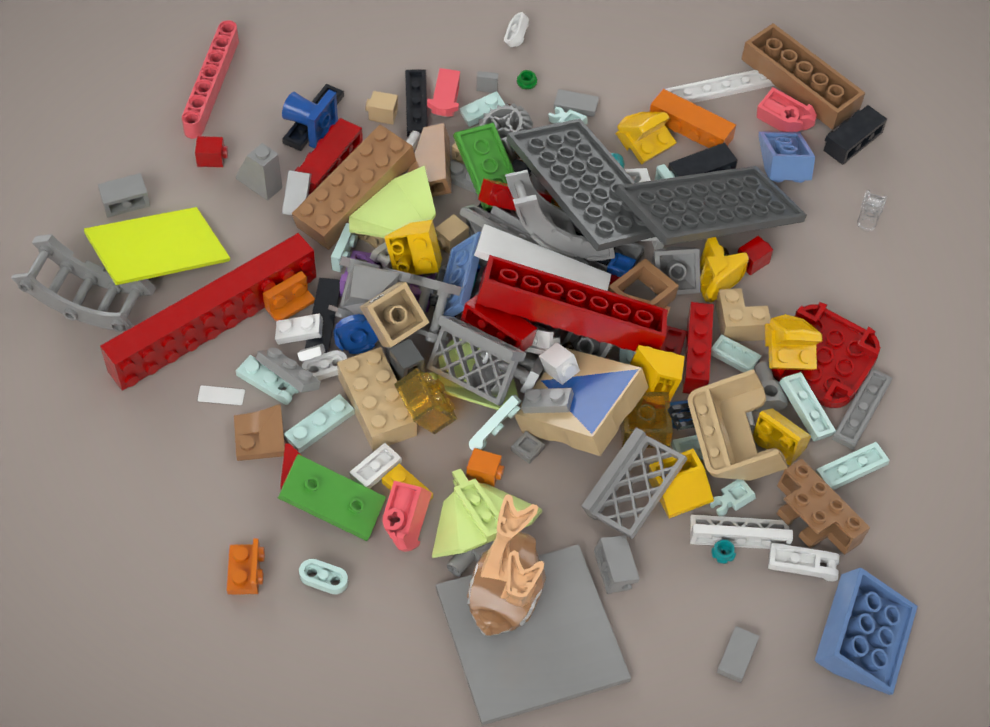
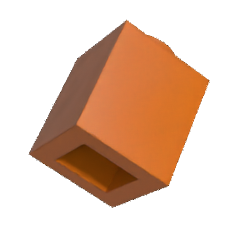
[466,448,505,487]

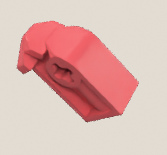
[427,68,460,117]
[757,87,817,132]
[382,481,432,552]

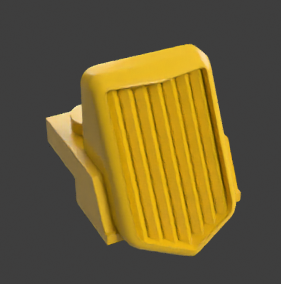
[615,112,677,165]
[700,237,749,303]
[765,314,822,370]

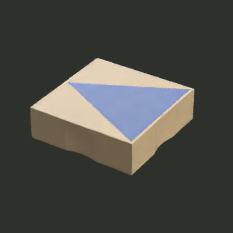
[515,348,649,456]

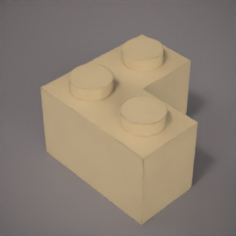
[715,288,770,342]

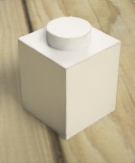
[539,343,580,385]

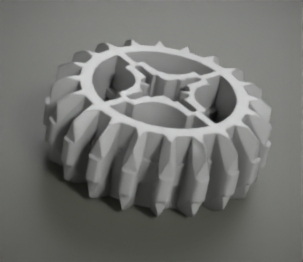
[476,103,533,156]

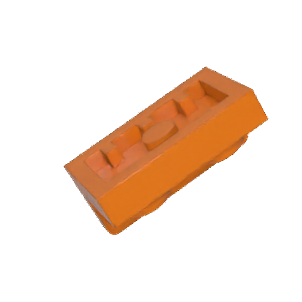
[263,271,315,321]
[227,538,265,595]

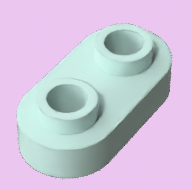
[299,559,348,594]

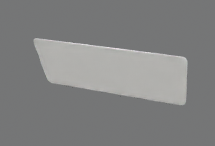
[197,386,245,405]

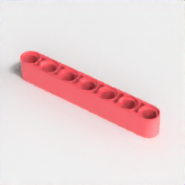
[182,20,239,139]

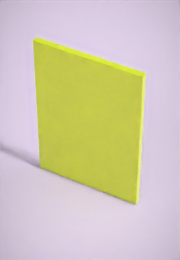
[84,207,230,285]

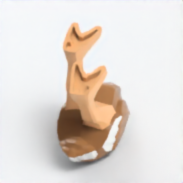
[467,494,546,636]

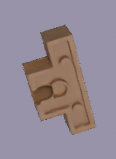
[777,459,870,555]

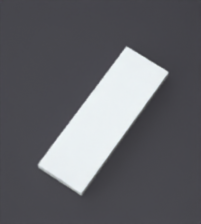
[474,224,611,291]

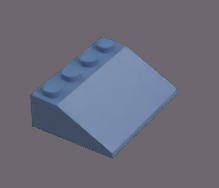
[814,567,918,695]

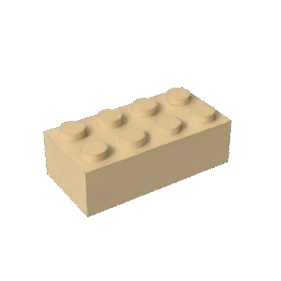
[337,347,417,451]

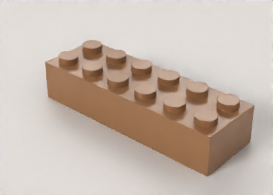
[741,23,865,130]
[292,124,416,250]

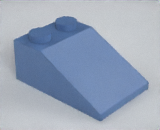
[758,132,815,183]

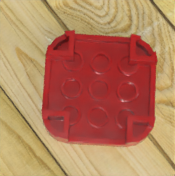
[771,302,881,408]

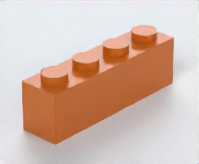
[649,89,736,148]

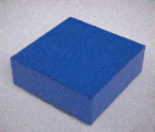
[606,252,636,277]

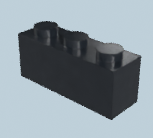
[823,105,887,165]
[668,142,738,177]

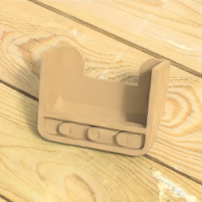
[688,369,788,481]

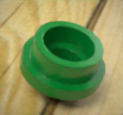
[517,70,537,90]

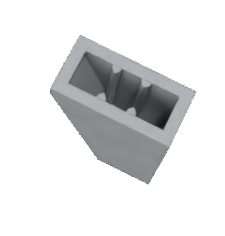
[236,143,282,201]

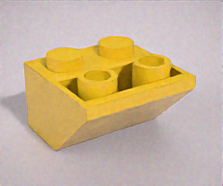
[384,220,442,275]
[629,345,685,404]
[753,408,811,466]
[649,448,714,519]

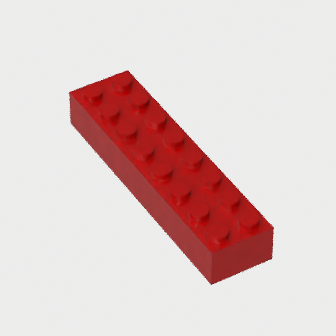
[476,255,668,351]

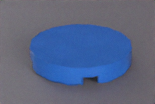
[333,314,379,354]

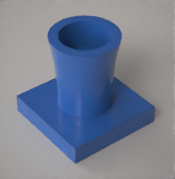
[282,90,338,148]

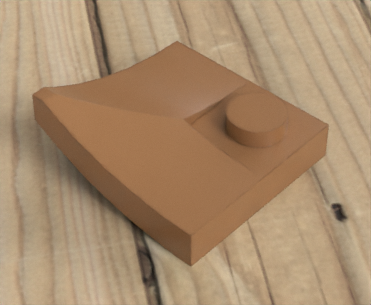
[234,404,285,461]

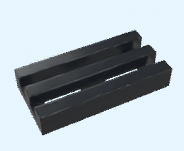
[667,403,695,431]

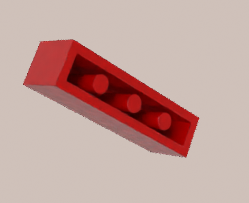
[295,118,363,195]
[682,302,714,394]

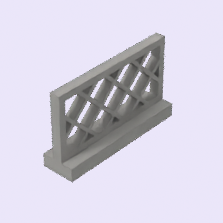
[426,315,526,406]
[582,428,687,539]

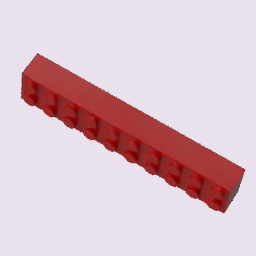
[100,233,317,391]

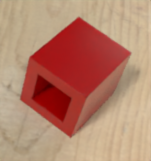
[195,136,228,167]
[737,236,773,276]

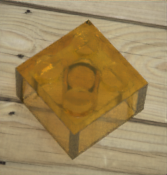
[394,368,458,434]
[620,392,673,448]

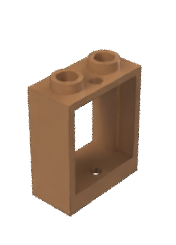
[608,259,679,308]

